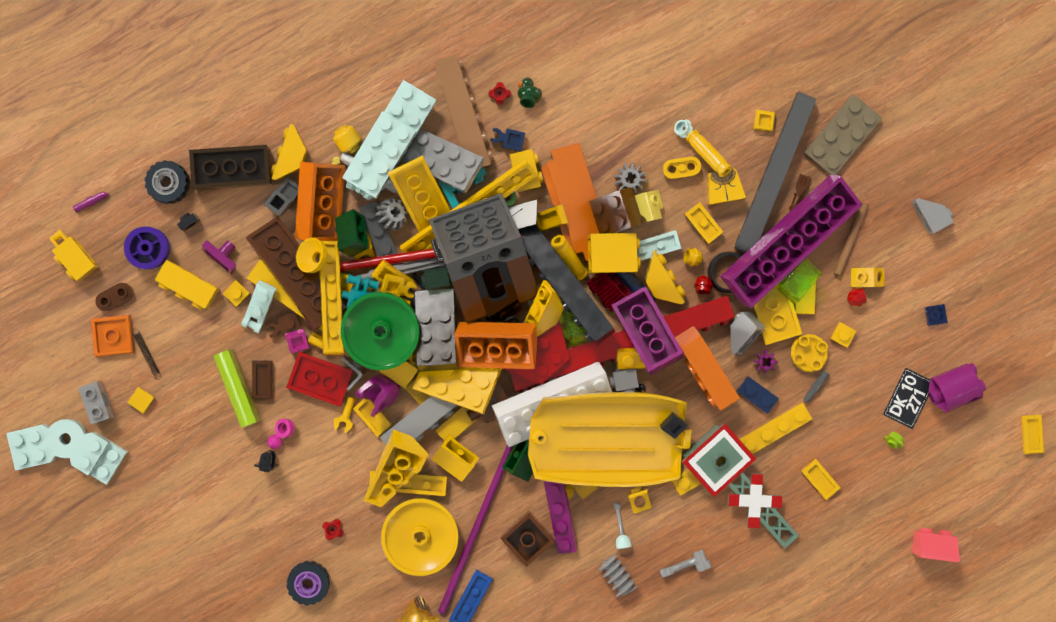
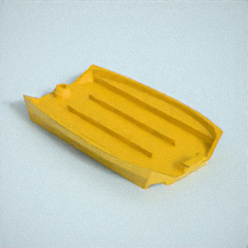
[528,392,692,487]

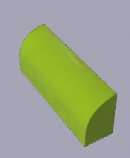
[213,349,261,428]

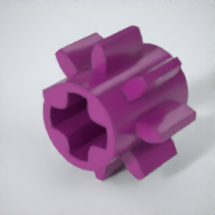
[753,350,778,374]

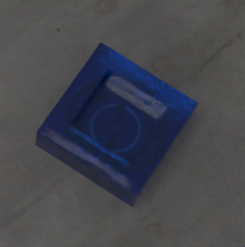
[924,304,948,326]

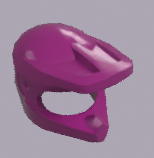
[356,373,400,417]

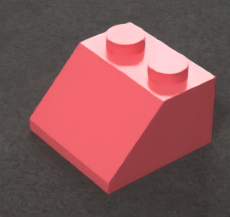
[912,527,960,563]

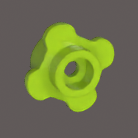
[884,432,904,449]

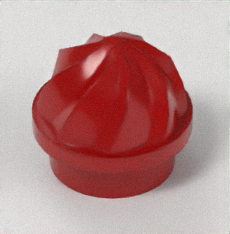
[694,275,713,294]
[847,288,867,307]

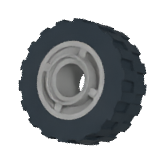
[144,160,190,204]

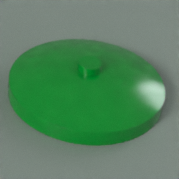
[340,291,420,370]

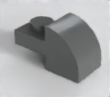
[264,177,299,217]

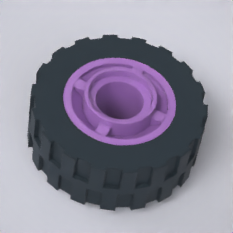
[286,561,330,606]

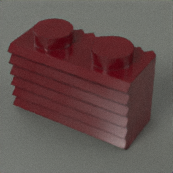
[587,273,632,311]

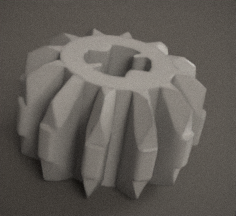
[614,162,647,195]
[375,198,409,231]

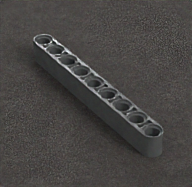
[734,91,816,253]

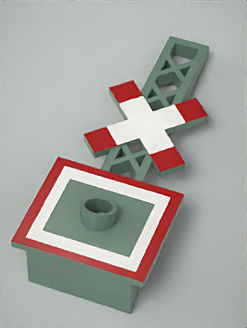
[681,423,799,548]

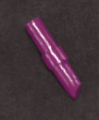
[73,192,109,213]

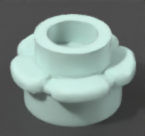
[674,119,693,138]

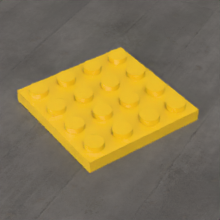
[412,323,502,415]

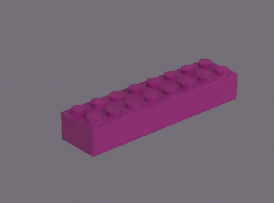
[720,174,862,308]

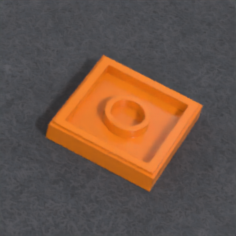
[91,315,134,357]

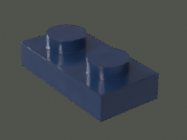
[736,376,779,414]

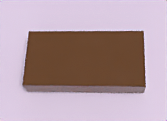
[252,360,272,399]

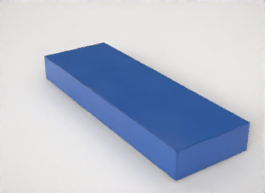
[449,569,493,622]

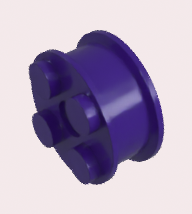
[124,226,170,270]

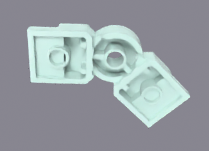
[6,419,128,485]

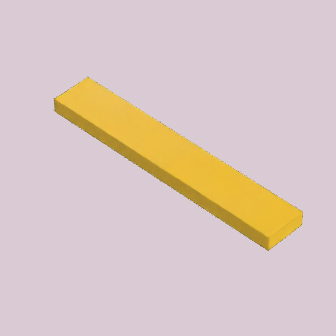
[319,241,344,355]

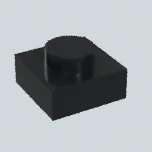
[177,213,201,231]
[660,412,688,439]

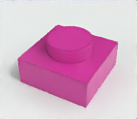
[285,329,309,354]

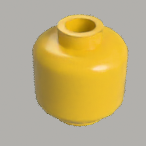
[333,124,362,154]

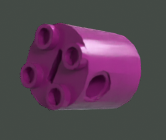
[928,363,986,413]

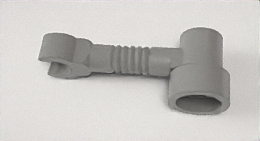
[659,549,712,578]

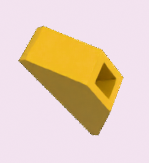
[270,124,308,182]
[645,249,686,304]
[524,280,564,337]

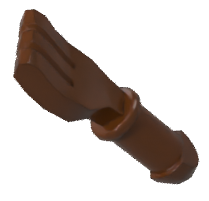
[789,173,811,211]

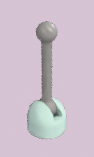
[613,502,632,549]

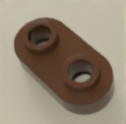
[95,283,133,311]

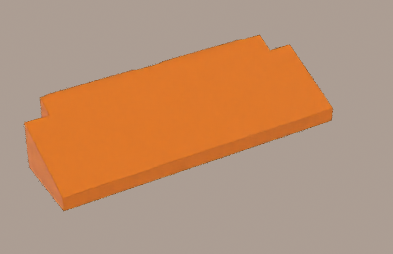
[542,143,599,261]

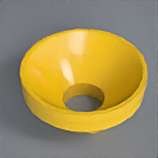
[296,238,327,273]

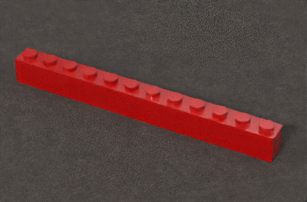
[510,295,735,393]

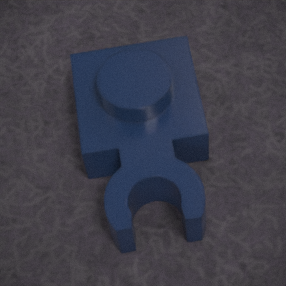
[490,128,525,152]

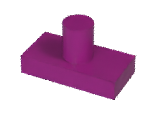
[202,240,236,274]

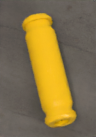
[686,130,732,177]
[551,235,588,281]

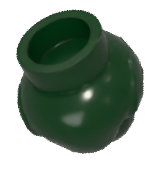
[518,77,542,108]

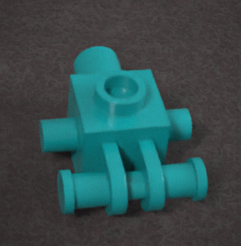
[341,274,379,308]

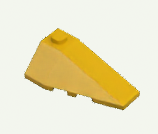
[363,429,428,507]

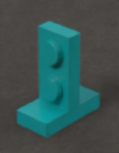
[438,167,487,209]

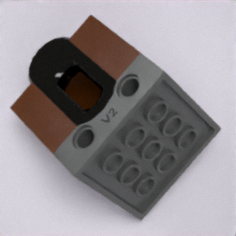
[429,193,538,322]

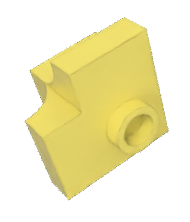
[635,190,664,222]

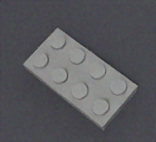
[402,129,485,193]

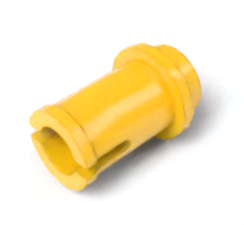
[308,332,323,349]

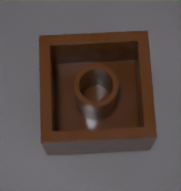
[589,187,643,234]
[500,510,555,567]

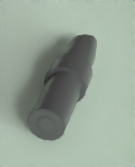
[803,371,830,403]

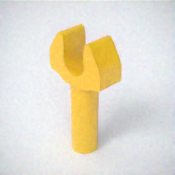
[334,396,355,433]

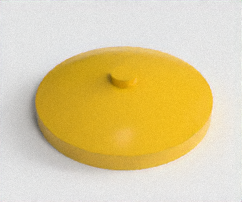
[381,498,459,576]

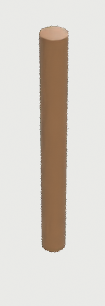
[834,202,869,276]

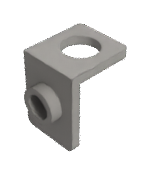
[342,357,364,391]

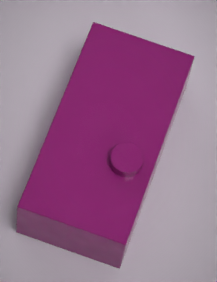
[612,286,684,376]

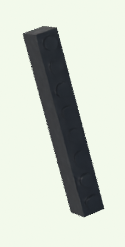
[512,208,616,345]

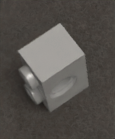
[78,381,114,424]

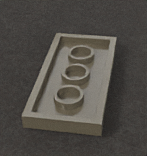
[804,94,882,175]

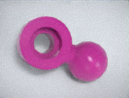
[267,419,295,450]

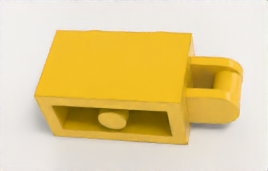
[50,229,99,281]

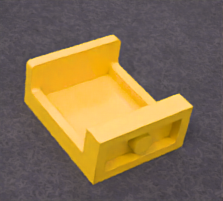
[587,233,640,274]

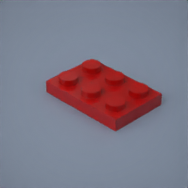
[286,351,354,407]

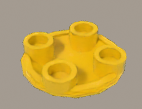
[791,334,828,372]

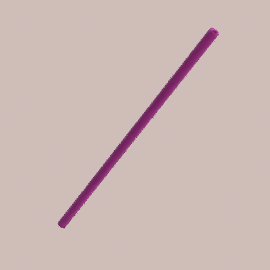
[438,445,514,614]

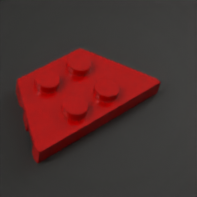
[503,320,570,384]

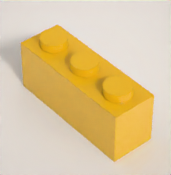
[155,260,220,310]

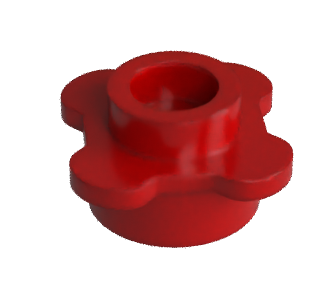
[488,82,511,105]
[322,519,344,540]

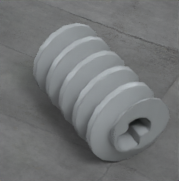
[598,554,638,597]

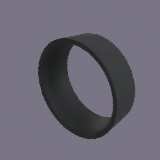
[707,252,741,294]

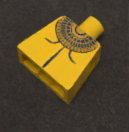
[707,169,746,205]

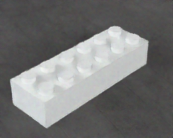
[492,362,612,447]

